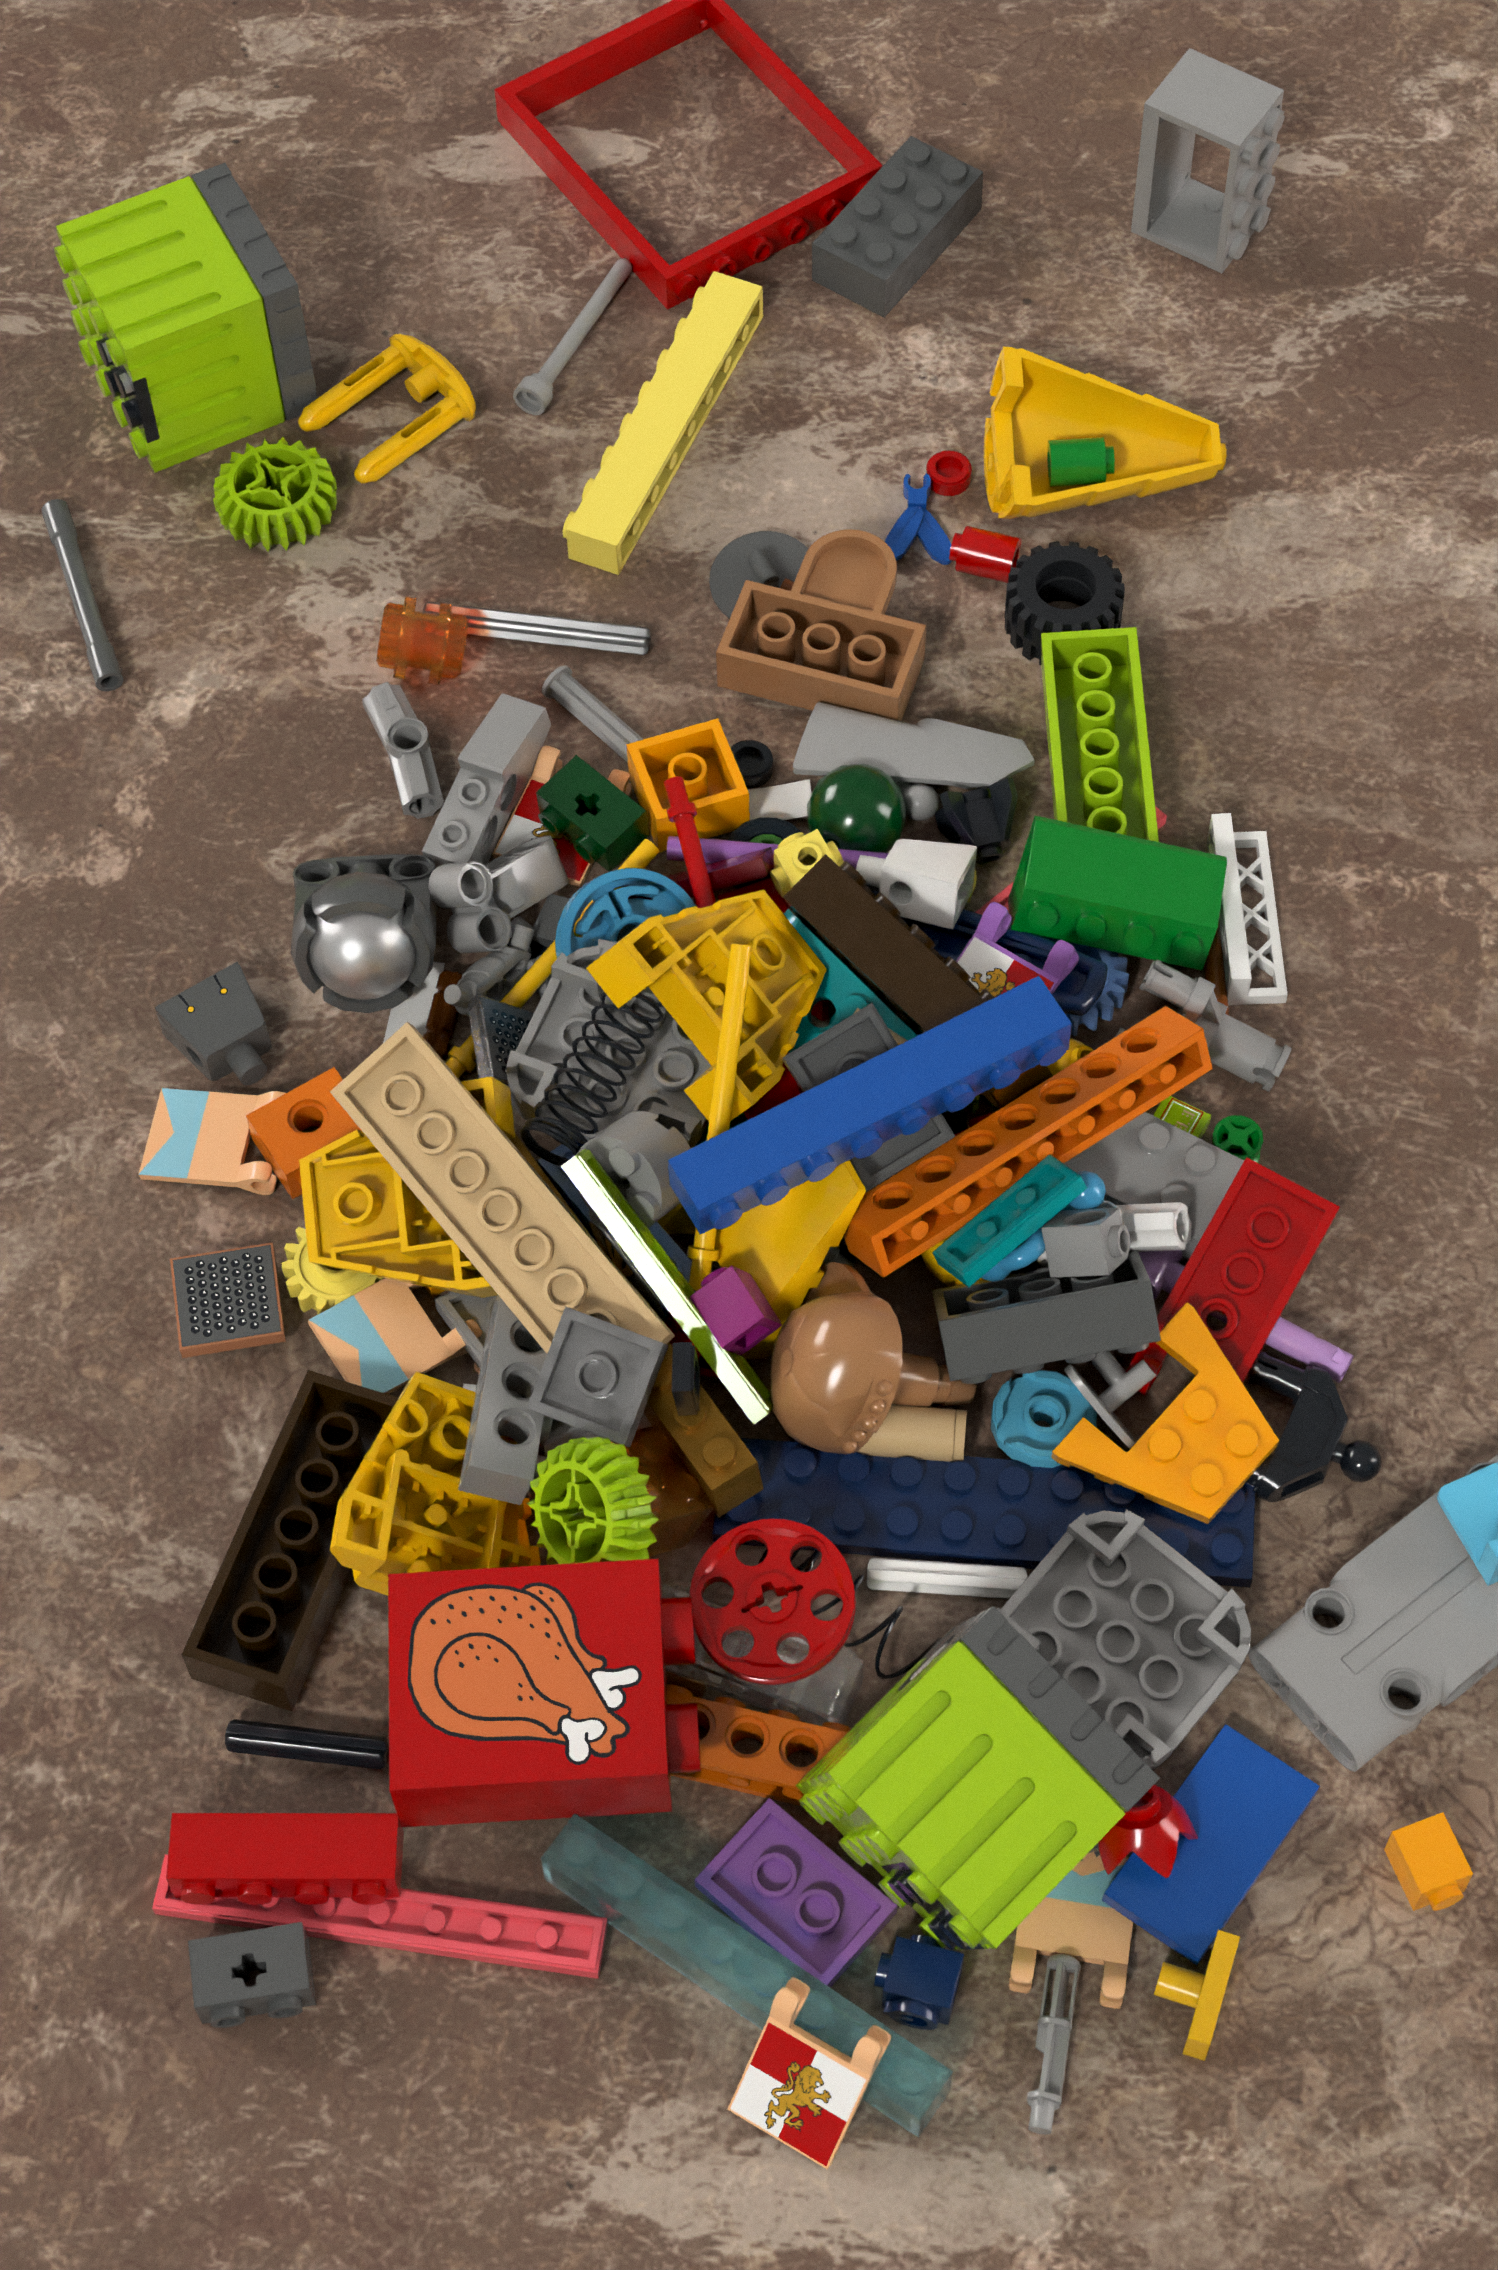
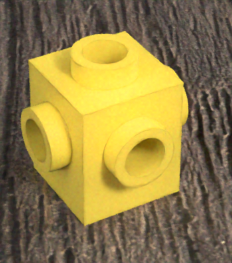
[770,829,844,898]

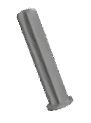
[542,665,643,763]

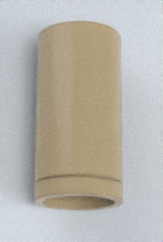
[857,1405,967,1462]

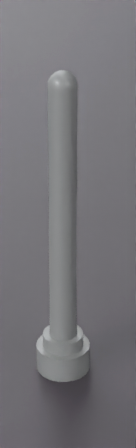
[513,258,632,415]

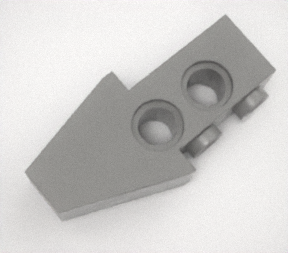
[422,693,551,885]

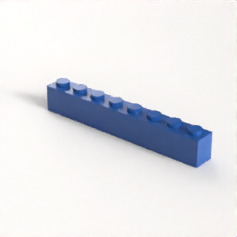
[668,976,1072,1235]

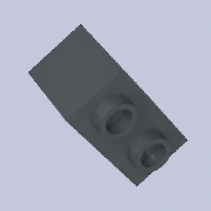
[188,1922,316,2028]

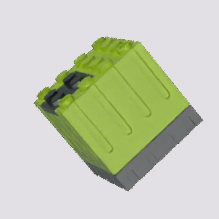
[54,163,318,473]
[795,1606,1160,1951]

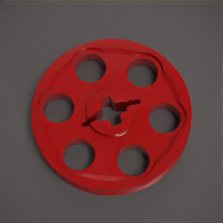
[689,1519,856,1685]

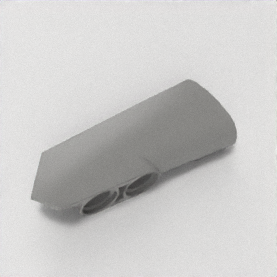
[793,701,1035,790]

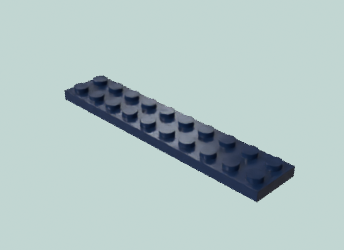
[712,1438,1255,1588]

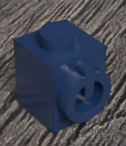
[874,1934,964,2030]

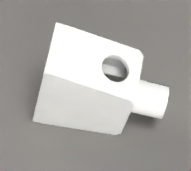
[856,839,977,929]

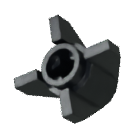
[935,777,1018,864]

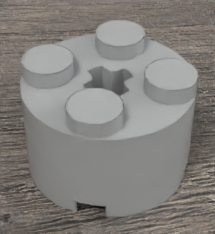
[573,1111,691,1231]

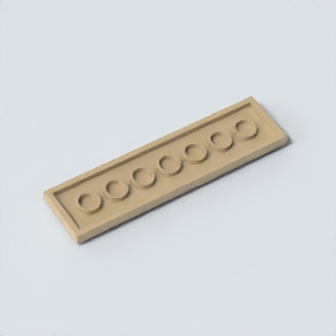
[330,1022,675,1353]

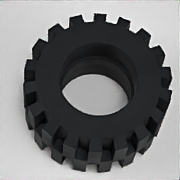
[1004,541,1125,665]

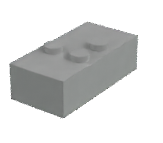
[1064,1112,1244,1265]

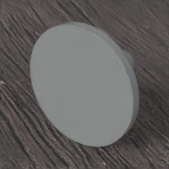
[1064,1351,1156,1449]

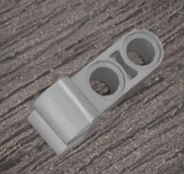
[428,836,569,953]

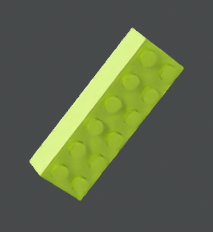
[1041,627,1159,842]

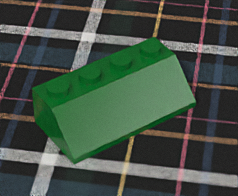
[1008,816,1227,970]

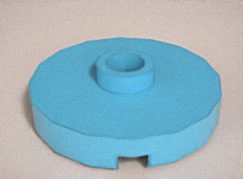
[991,1370,1097,1468]

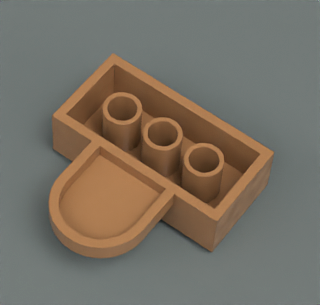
[716,529,926,721]

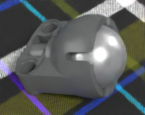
[291,854,439,1013]

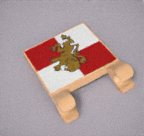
[493,745,632,888]
[727,1977,892,2170]

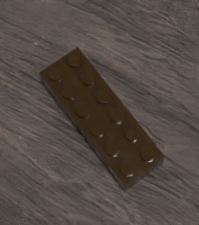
[783,854,1053,1110]
[181,1370,398,1712]

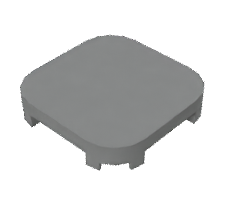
[506,939,711,1148]
[997,1509,1251,1771]

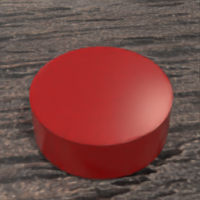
[926,451,972,496]

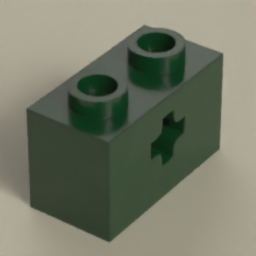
[536,755,650,872]

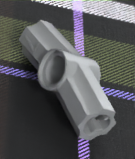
[362,682,444,819]

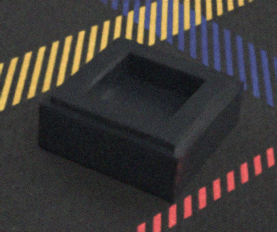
[672,1342,700,1416]

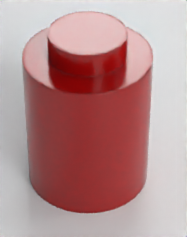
[949,526,1022,583]

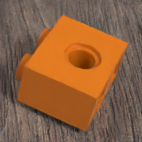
[246,1067,362,1200]

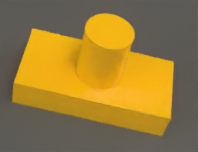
[1154,1930,1240,2061]

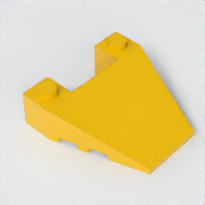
[586,890,827,1122]
[299,1077,515,1298]
[657,1160,866,1359]

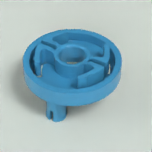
[555,868,696,958]

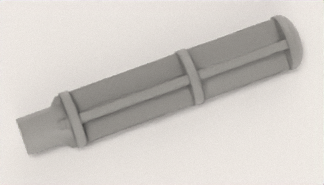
[1027,1954,1081,2135]

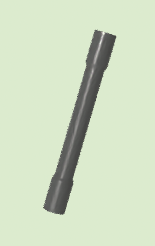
[41,499,124,691]

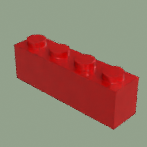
[166,1813,404,1905]

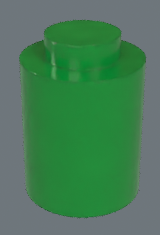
[1047,437,1115,487]

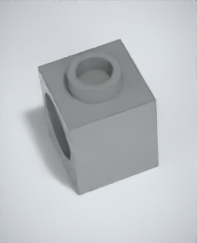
[1041,1208,1130,1278]

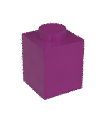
[690,1265,783,1356]

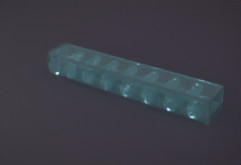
[541,1813,953,2138]

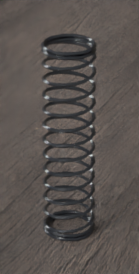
[520,992,664,1166]

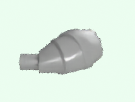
[444,924,535,1021]

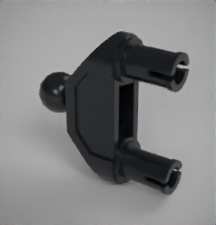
[1245,1351,1382,1502]

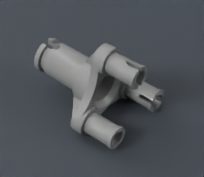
[1115,959,1292,1092]

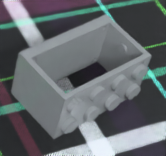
[1131,48,1285,274]

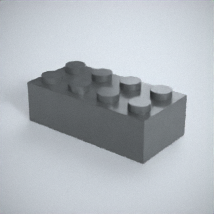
[812,136,983,318]
[932,1250,1161,1384]

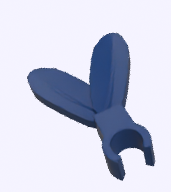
[885,473,952,565]

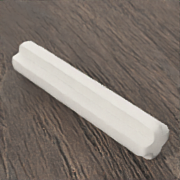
[867,1557,1027,1599]

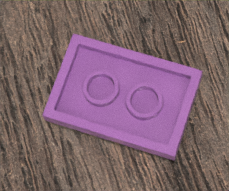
[694,1798,897,1996]

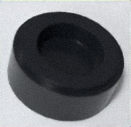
[731,740,773,789]

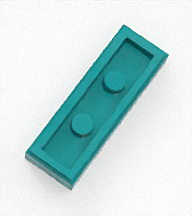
[932,1154,1087,1288]

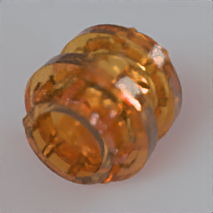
[376,596,468,686]

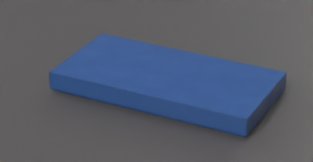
[1102,1724,1320,1966]

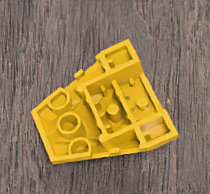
[330,1372,541,1596]

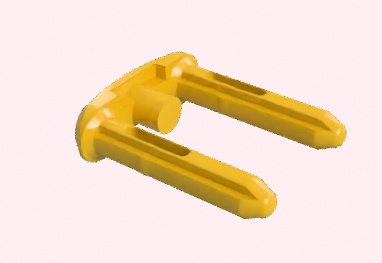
[298,334,476,484]

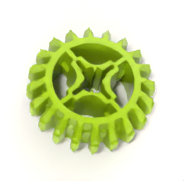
[213,437,337,552]
[527,1437,660,1565]

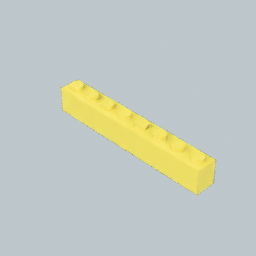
[563,271,763,575]

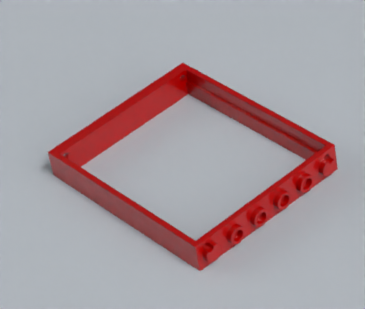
[494,0,883,310]

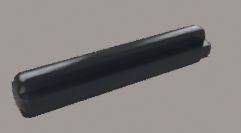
[225,1719,389,1770]

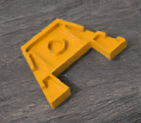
[1051,1302,1279,1524]

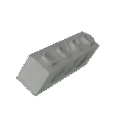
[458,1294,553,1505]

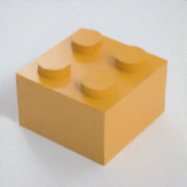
[626,718,750,853]

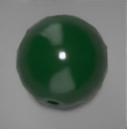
[807,764,906,853]

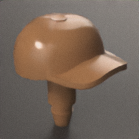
[770,1262,976,1454]

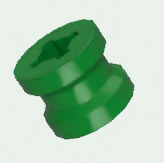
[1212,1115,1263,1163]

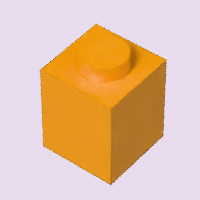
[1384,1812,1473,1911]

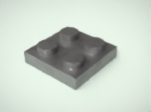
[527,1306,669,1447]

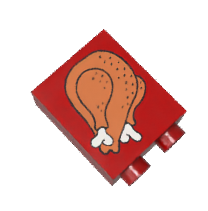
[388,1559,701,1827]

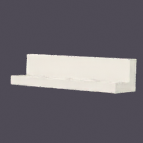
[1207,813,1288,1005]

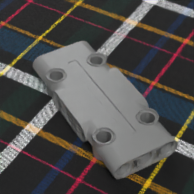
[1248,1454,1498,1772]

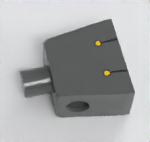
[155,962,272,1085]

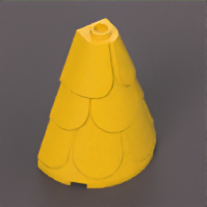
[984,346,1227,519]

